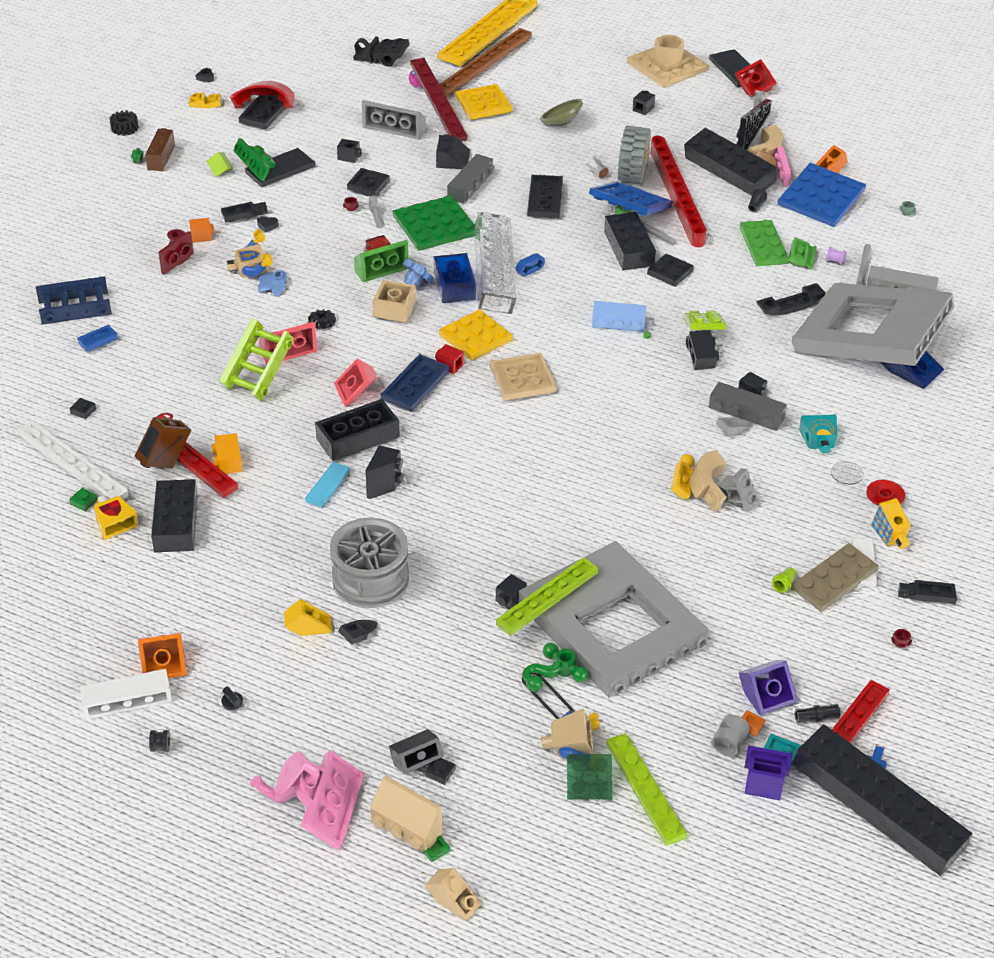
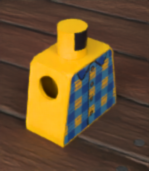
[871,498,910,549]

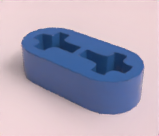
[515,253,545,277]

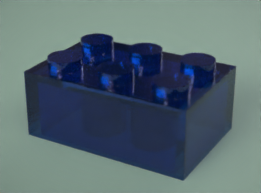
[434,253,476,303]

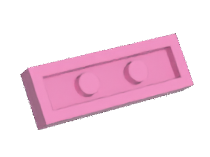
[774,147,791,186]

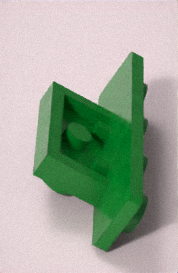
[233,138,276,181]

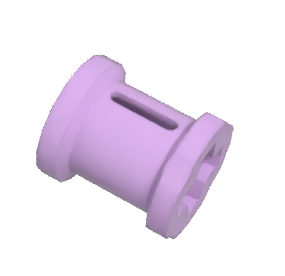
[826,247,847,265]

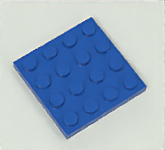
[777,163,866,227]
[589,181,674,216]

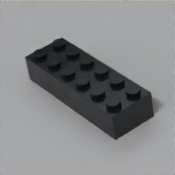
[684,127,776,196]

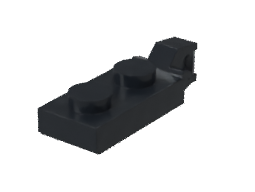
[221,201,268,223]
[898,580,957,604]

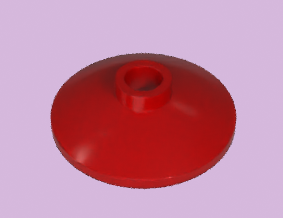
[866,479,905,506]

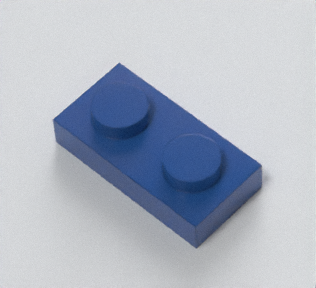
[77,325,118,352]

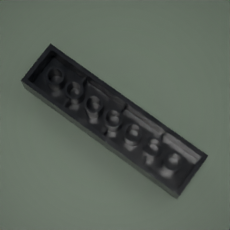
[792,724,973,877]

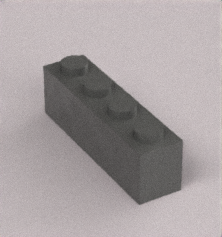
[447,154,494,204]
[709,382,787,431]

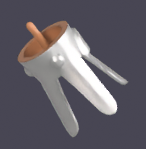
[587,156,609,178]

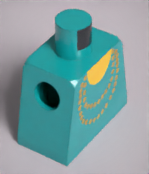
[799,414,837,453]

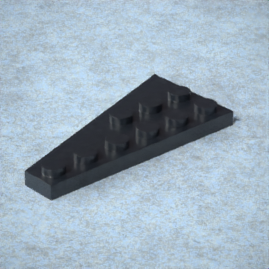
[736,99,772,150]

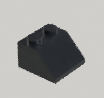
[436,134,470,169]
[365,445,404,499]

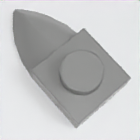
[716,418,752,435]

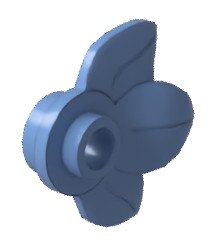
[258,270,288,296]

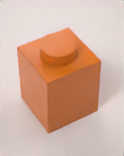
[189,217,214,243]

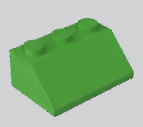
[354,240,409,282]

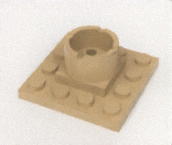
[627,34,709,88]

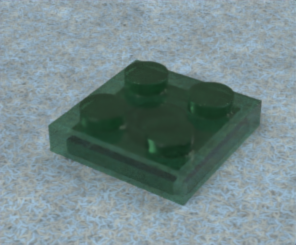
[566,754,613,800]

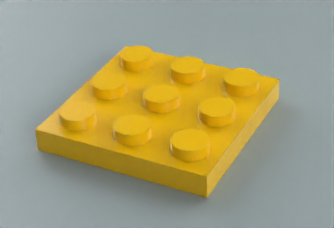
[455,84,512,120]
[439,309,513,361]

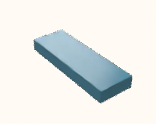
[305,462,350,508]

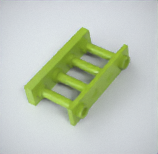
[219,318,294,402]

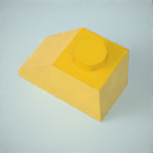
[284,599,333,636]

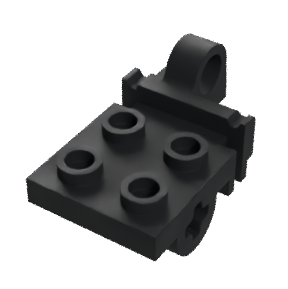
[353,36,410,67]

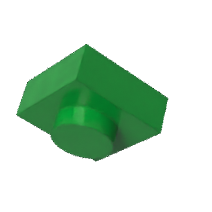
[69,488,98,511]

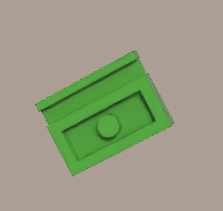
[788,237,817,270]

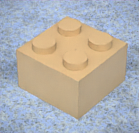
[373,280,416,323]

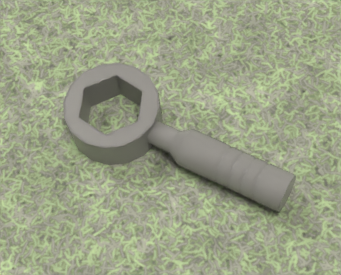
[368,195,383,228]

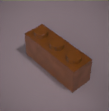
[145,128,175,172]

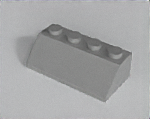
[362,100,426,140]

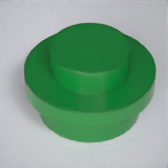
[131,147,144,163]

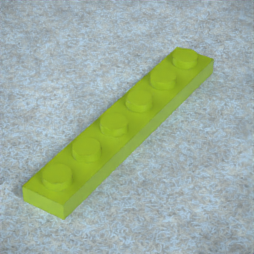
[496,557,598,636]
[606,733,687,846]

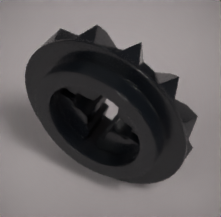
[308,308,336,329]

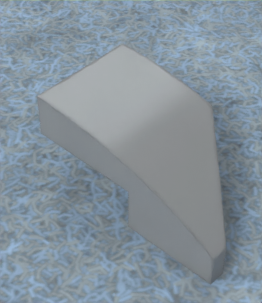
[753,90,765,108]

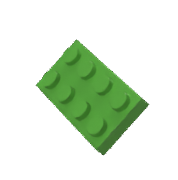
[739,220,789,267]

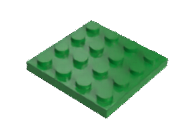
[393,195,478,251]

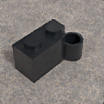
[686,330,719,370]

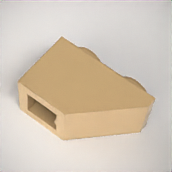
[424,868,482,920]

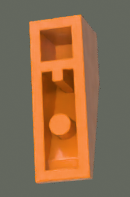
[815,145,848,173]

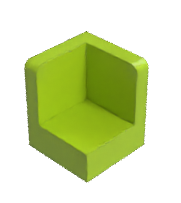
[206,152,233,176]

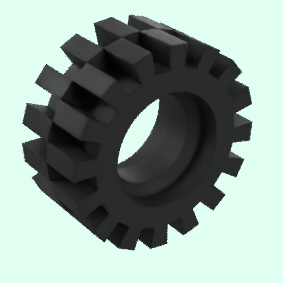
[109,110,139,136]

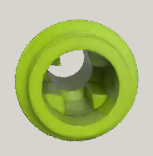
[772,567,797,593]

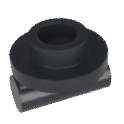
[221,686,243,710]

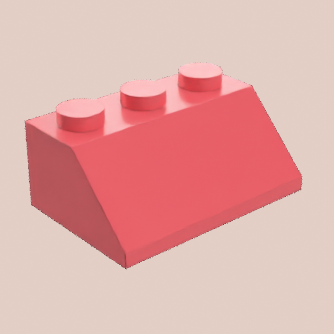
[259,322,317,364]

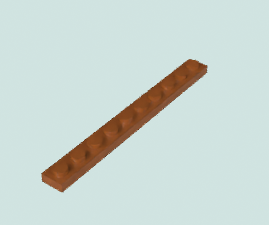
[439,28,532,97]

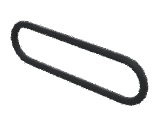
[522,673,575,719]

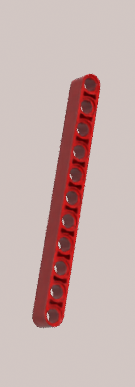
[650,136,706,248]

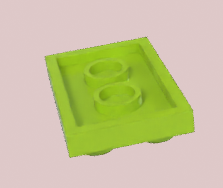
[684,310,726,330]

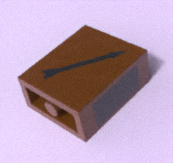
[134,417,192,469]

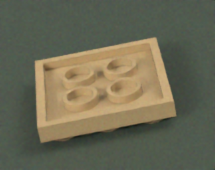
[490,353,556,401]

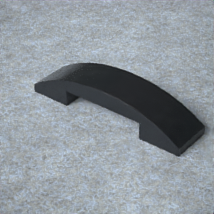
[756,283,826,315]

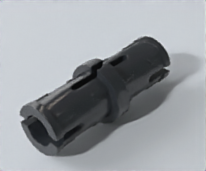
[794,704,841,723]

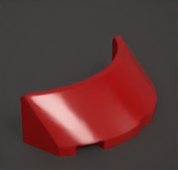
[230,81,295,108]

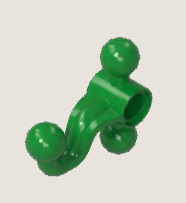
[522,643,589,692]

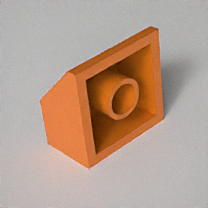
[138,632,186,678]

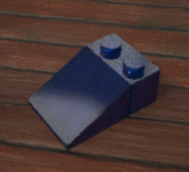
[880,351,944,389]

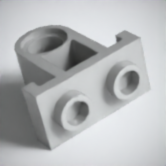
[717,468,758,512]

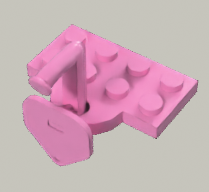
[250,750,364,850]

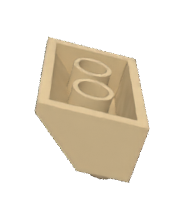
[370,775,443,852]

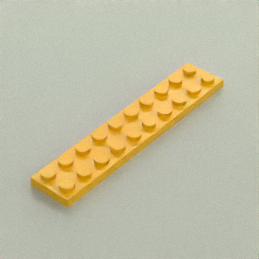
[437,0,538,67]

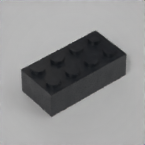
[604,212,656,271]
[315,399,400,461]
[151,479,198,553]

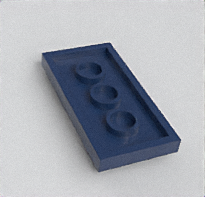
[381,354,450,412]

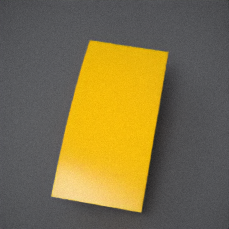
[188,92,222,108]

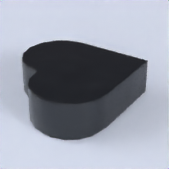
[195,68,214,83]
[257,216,279,233]

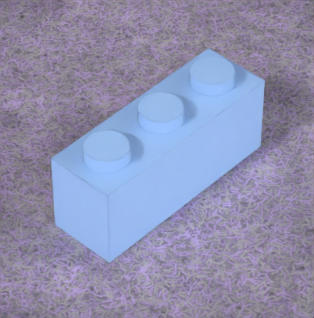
[592,301,646,332]

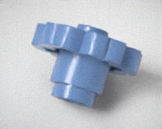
[403,258,434,286]

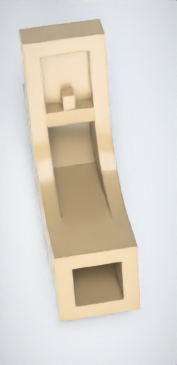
[748,125,783,157]
[690,450,727,512]

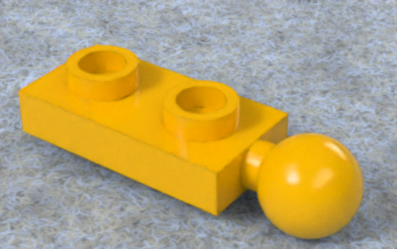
[671,454,695,500]

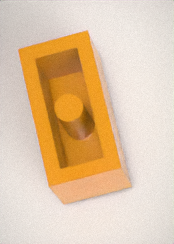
[211,433,243,474]

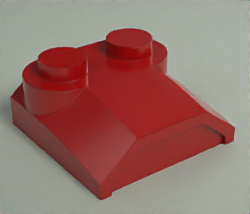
[735,59,776,97]

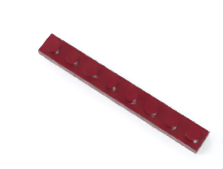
[410,57,468,142]

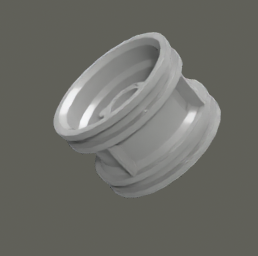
[330,517,409,608]

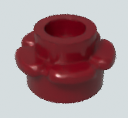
[343,197,359,211]
[891,629,912,648]

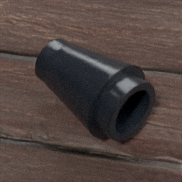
[748,189,767,212]

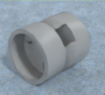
[712,714,750,757]

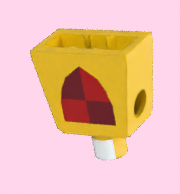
[94,496,139,540]

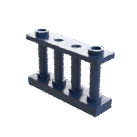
[36,276,112,325]

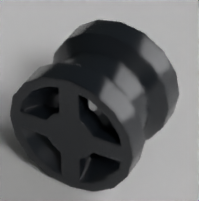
[149,730,170,752]

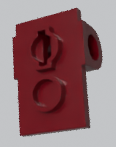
[158,229,194,275]

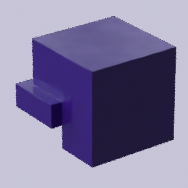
[744,745,792,801]

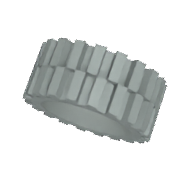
[617,125,651,184]

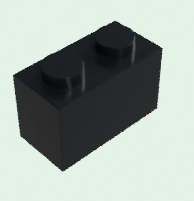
[389,729,444,774]

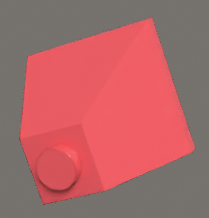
[334,358,378,407]

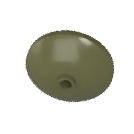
[540,99,583,125]

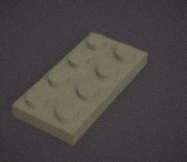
[792,543,879,612]

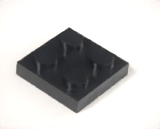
[347,168,390,196]
[647,253,694,287]

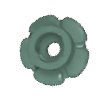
[900,201,916,215]

